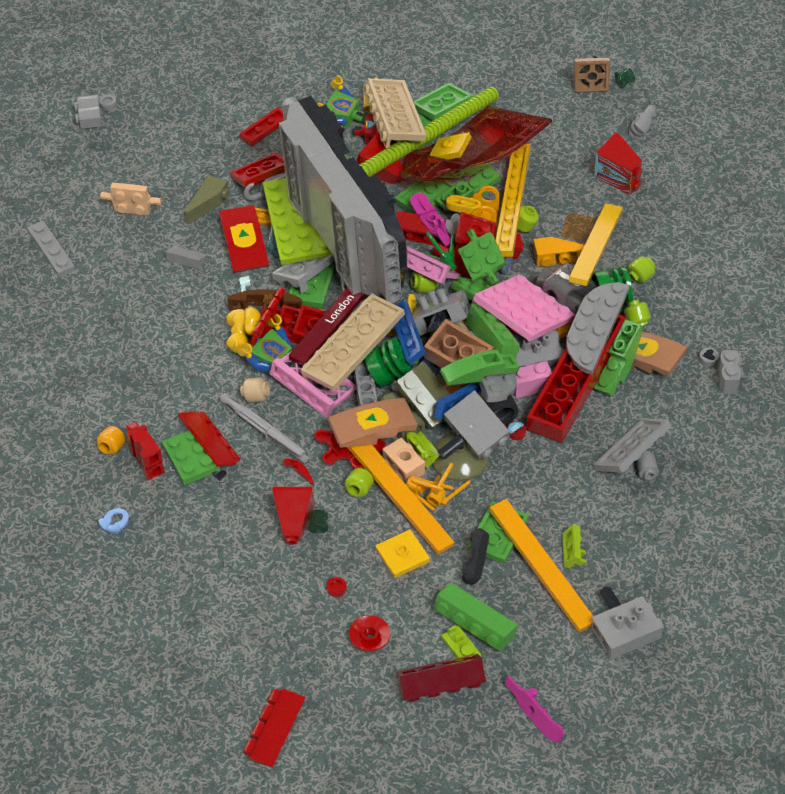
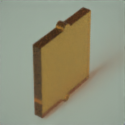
[561,213,597,242]

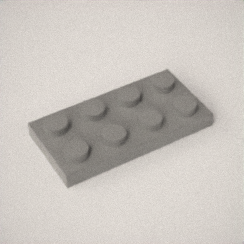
[593,418,671,473]

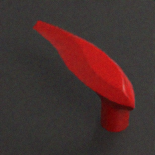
[284,458,314,485]

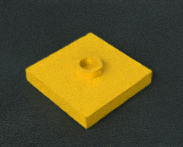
[428,132,472,163]
[375,529,430,579]

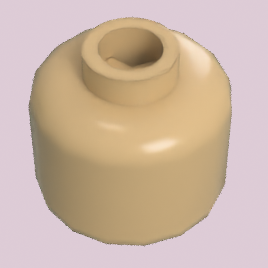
[240,377,270,403]

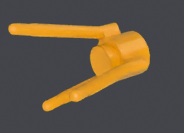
[426,463,471,507]
[406,475,453,511]

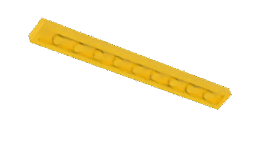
[496,144,531,257]

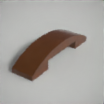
[228,289,302,311]

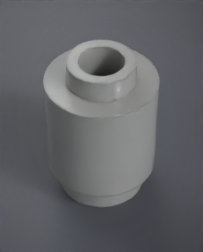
[636,450,659,480]

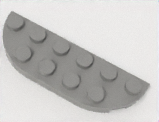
[567,282,630,375]
[469,331,517,402]

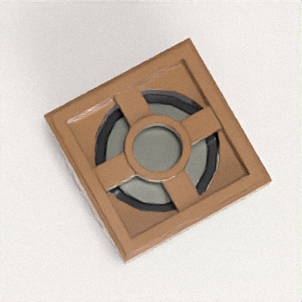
[573,55,610,92]

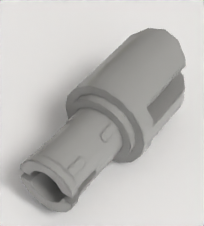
[629,105,657,138]

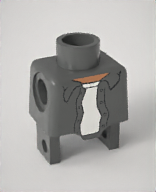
[536,263,599,316]

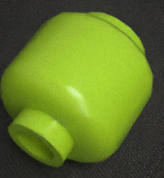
[517,206,539,232]
[628,256,655,284]
[411,271,439,293]
[624,299,651,326]
[345,468,374,497]

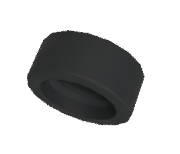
[484,395,519,426]

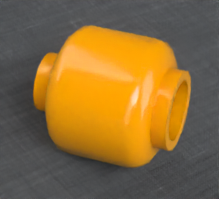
[97,426,126,455]

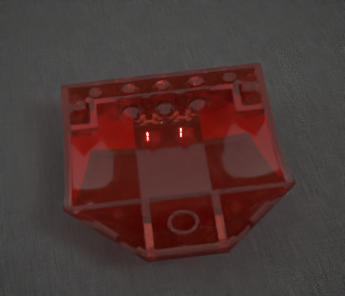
[400,106,553,182]

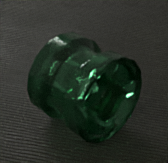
[614,67,635,88]
[308,510,328,534]

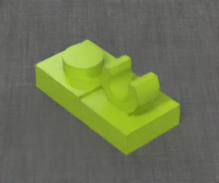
[562,524,587,569]
[441,625,482,658]

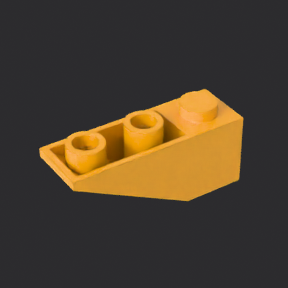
[533,237,585,267]

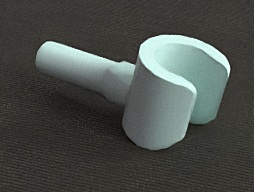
[239,276,251,292]

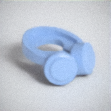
[98,508,129,534]

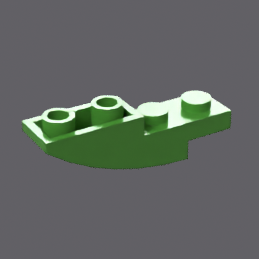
[435,166,501,211]
[594,320,643,397]
[440,350,520,385]

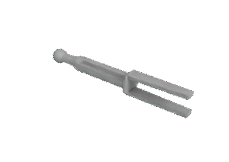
[220,393,309,464]

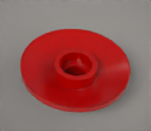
[349,615,390,652]

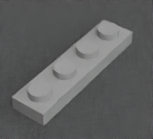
[27,221,75,277]

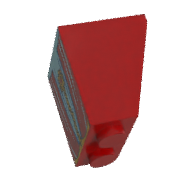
[594,132,643,195]

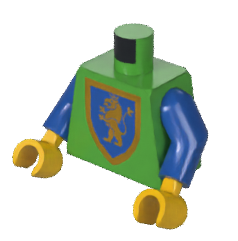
[317,75,366,128]
[238,314,294,373]

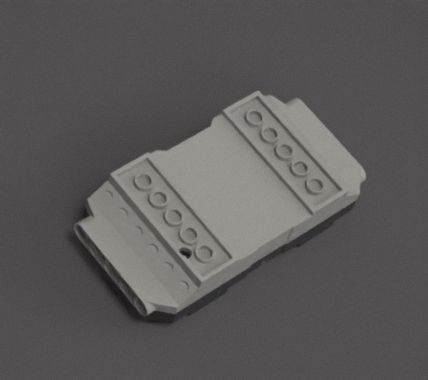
[279,96,408,303]

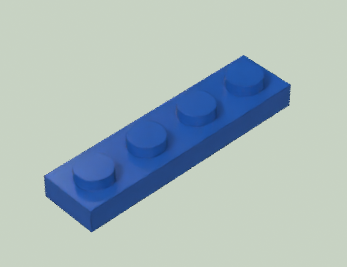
[395,300,426,365]
[434,382,481,420]

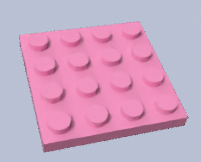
[473,274,576,341]

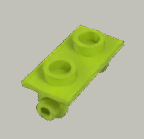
[406,431,439,469]

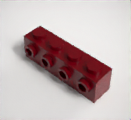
[396,653,486,702]

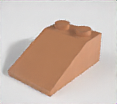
[424,319,494,368]

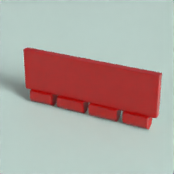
[250,287,285,347]
[178,411,241,467]
[243,688,306,768]

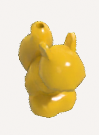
[226,307,261,353]

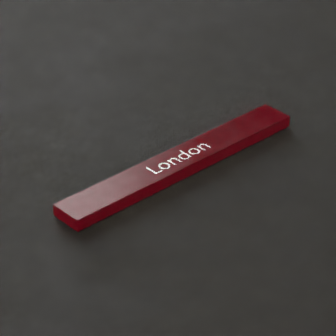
[289,287,367,366]

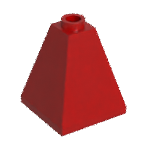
[357,133,406,184]
[272,486,315,545]

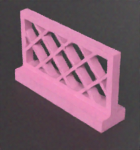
[406,245,462,284]
[270,351,356,418]

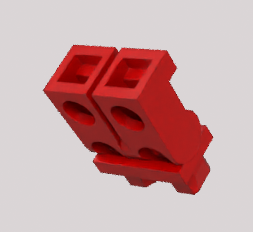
[126,422,165,481]

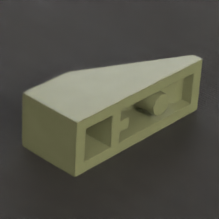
[184,175,230,224]

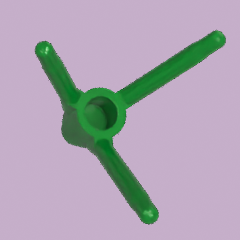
[419,232,457,271]

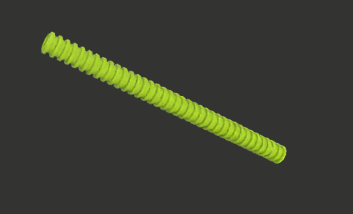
[360,87,499,177]

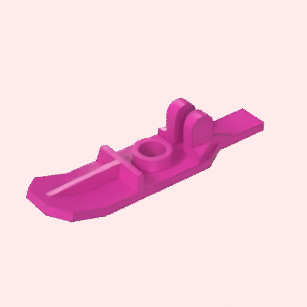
[410,193,451,247]
[505,676,564,742]

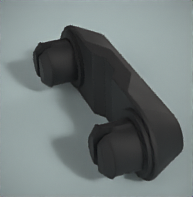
[461,528,489,585]

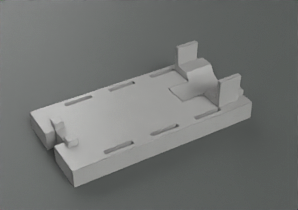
[272,254,335,293]

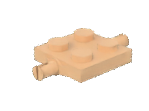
[100,182,162,215]

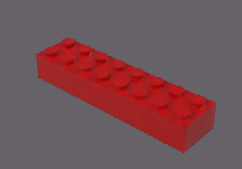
[527,315,626,443]

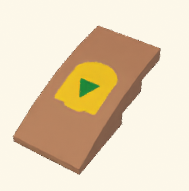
[631,332,687,377]
[328,398,417,447]

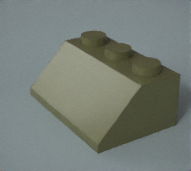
[394,362,449,430]

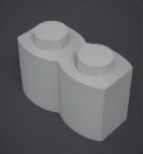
[74,94,102,129]
[719,350,741,394]

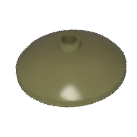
[432,433,489,481]

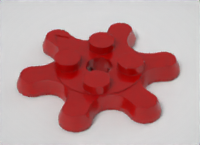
[314,429,386,469]

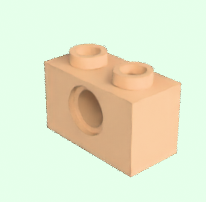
[383,438,426,484]

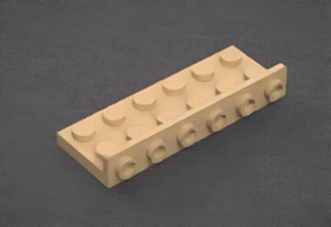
[363,78,426,148]
[301,293,405,391]

